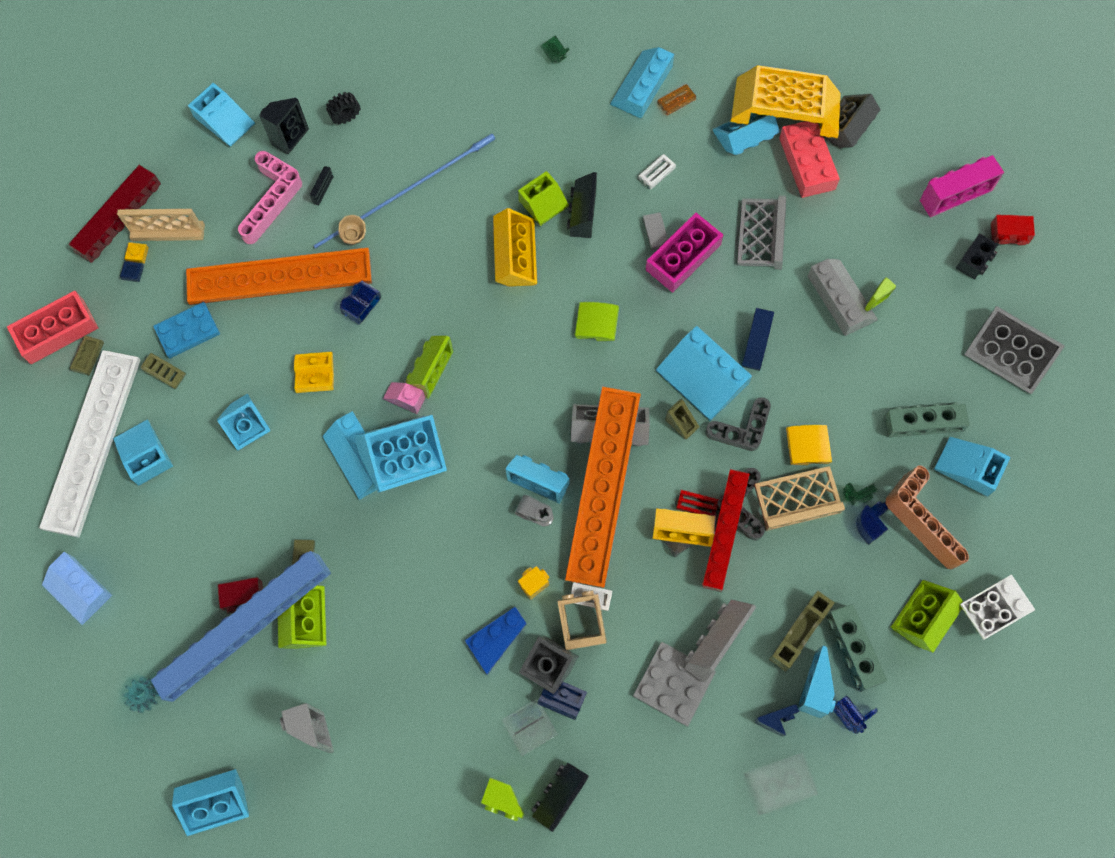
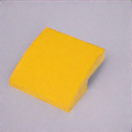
[294,352,334,393]
[786,425,832,465]

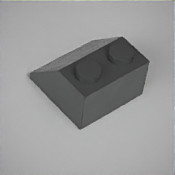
[519,635,579,694]

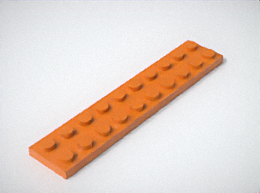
[186,248,372,305]
[565,386,641,588]

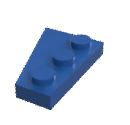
[465,607,527,675]

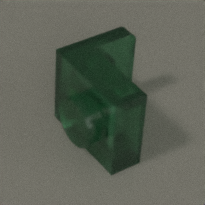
[541,35,570,64]
[843,483,878,506]

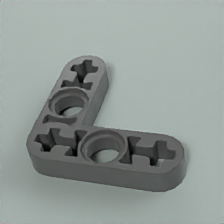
[706,397,771,451]
[717,468,765,541]

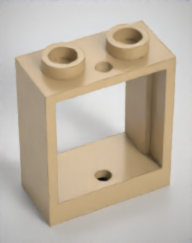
[557,590,607,650]

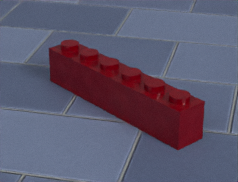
[68,165,161,263]

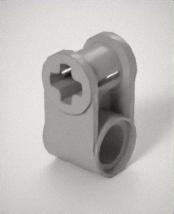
[515,495,554,527]

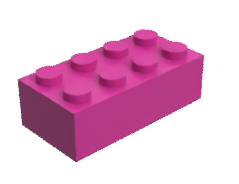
[919,155,1004,218]
[646,213,723,293]

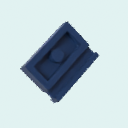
[537,682,587,720]

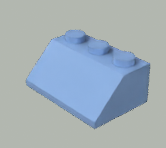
[42,552,112,625]

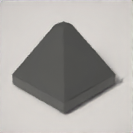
[664,541,691,557]

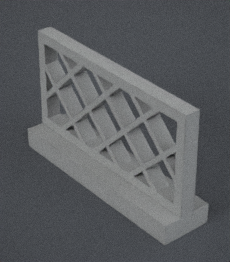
[738,196,786,270]

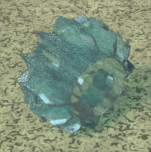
[123,677,159,713]

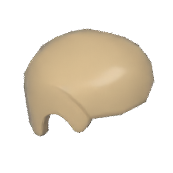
[338,215,366,245]

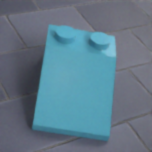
[798,646,836,718]

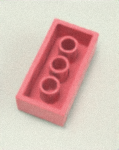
[779,121,840,198]
[7,291,99,364]

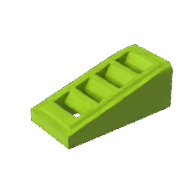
[865,277,896,312]

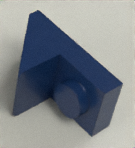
[754,704,799,737]

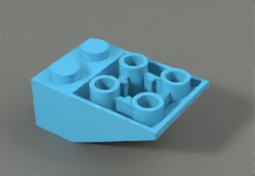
[188,83,255,147]
[113,419,173,486]
[934,437,1011,497]

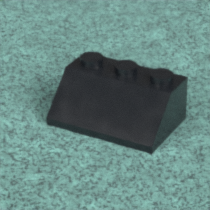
[259,98,309,155]
[567,172,597,238]
[531,763,589,832]

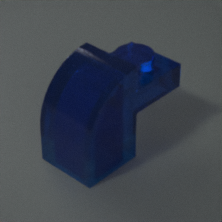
[856,501,889,545]

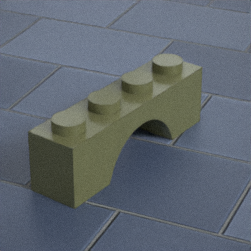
[769,591,835,672]

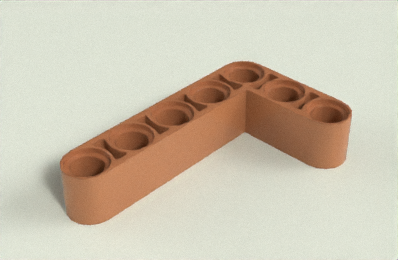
[886,465,969,570]

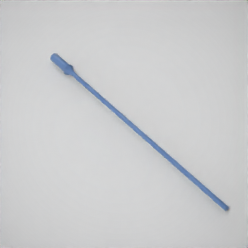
[314,134,495,249]

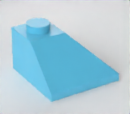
[217,394,271,451]

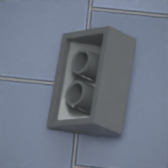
[823,94,881,148]

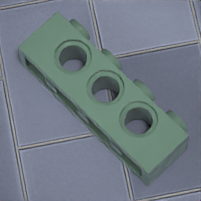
[884,402,970,438]
[827,604,888,692]

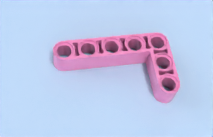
[238,151,302,244]

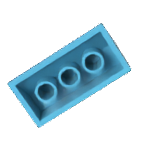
[610,47,674,119]
[322,411,377,500]

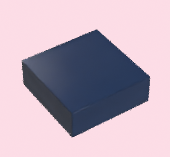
[120,261,144,282]

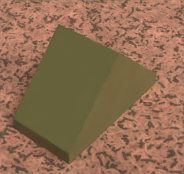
[665,399,700,440]

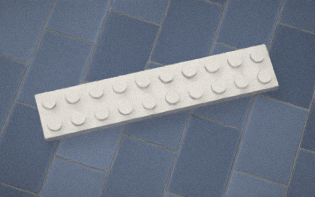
[39,350,140,538]

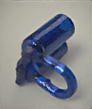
[833,695,878,734]

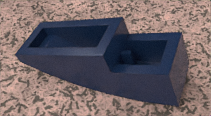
[742,308,774,371]

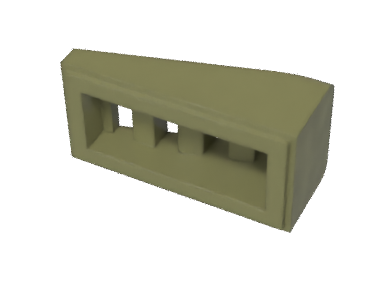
[141,353,186,389]

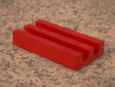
[676,490,718,516]

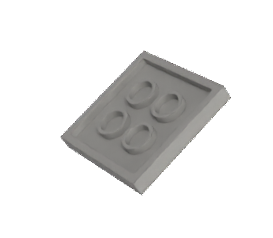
[633,642,716,727]

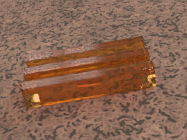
[658,84,696,116]

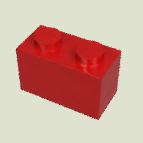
[991,215,1035,245]

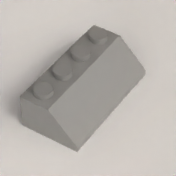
[808,259,878,336]
[571,404,650,446]
[684,599,756,683]
[280,703,334,753]

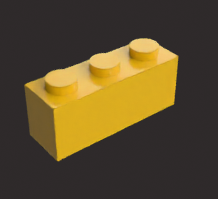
[652,508,715,547]

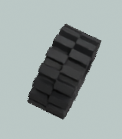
[326,92,361,125]

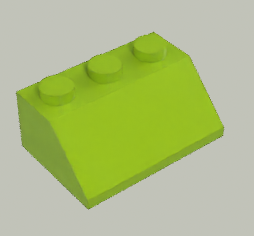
[406,336,454,399]
[891,580,963,653]
[278,585,326,649]

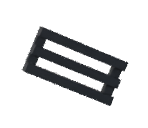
[310,166,334,206]

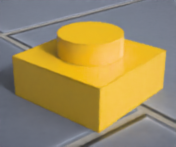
[125,242,149,264]

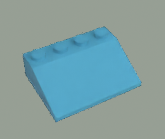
[656,326,752,421]
[354,415,447,492]

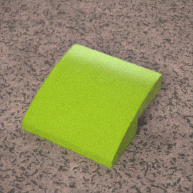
[575,302,619,341]

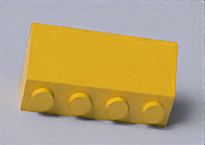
[493,208,537,287]

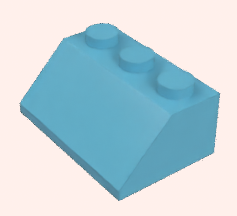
[713,113,780,155]
[506,455,570,504]
[172,769,249,836]

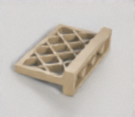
[117,209,205,241]
[754,466,845,531]

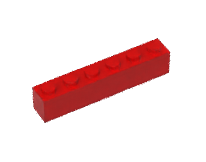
[703,469,749,592]

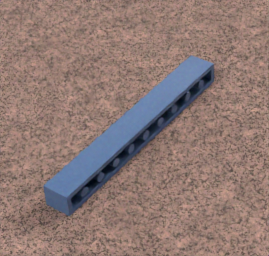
[151,551,331,702]

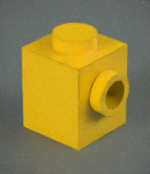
[518,566,550,600]

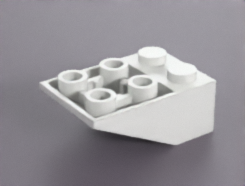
[960,575,1035,640]

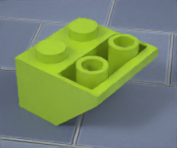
[518,171,569,226]
[481,778,524,821]

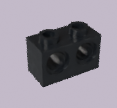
[956,233,999,280]

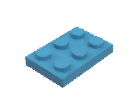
[153,302,220,359]

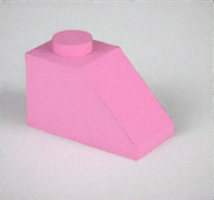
[383,382,425,414]

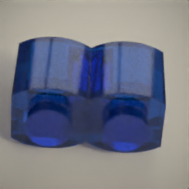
[340,280,381,325]

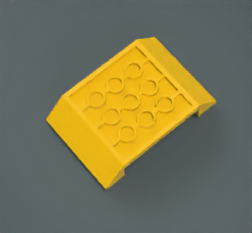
[731,65,841,138]

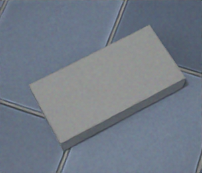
[643,212,668,250]

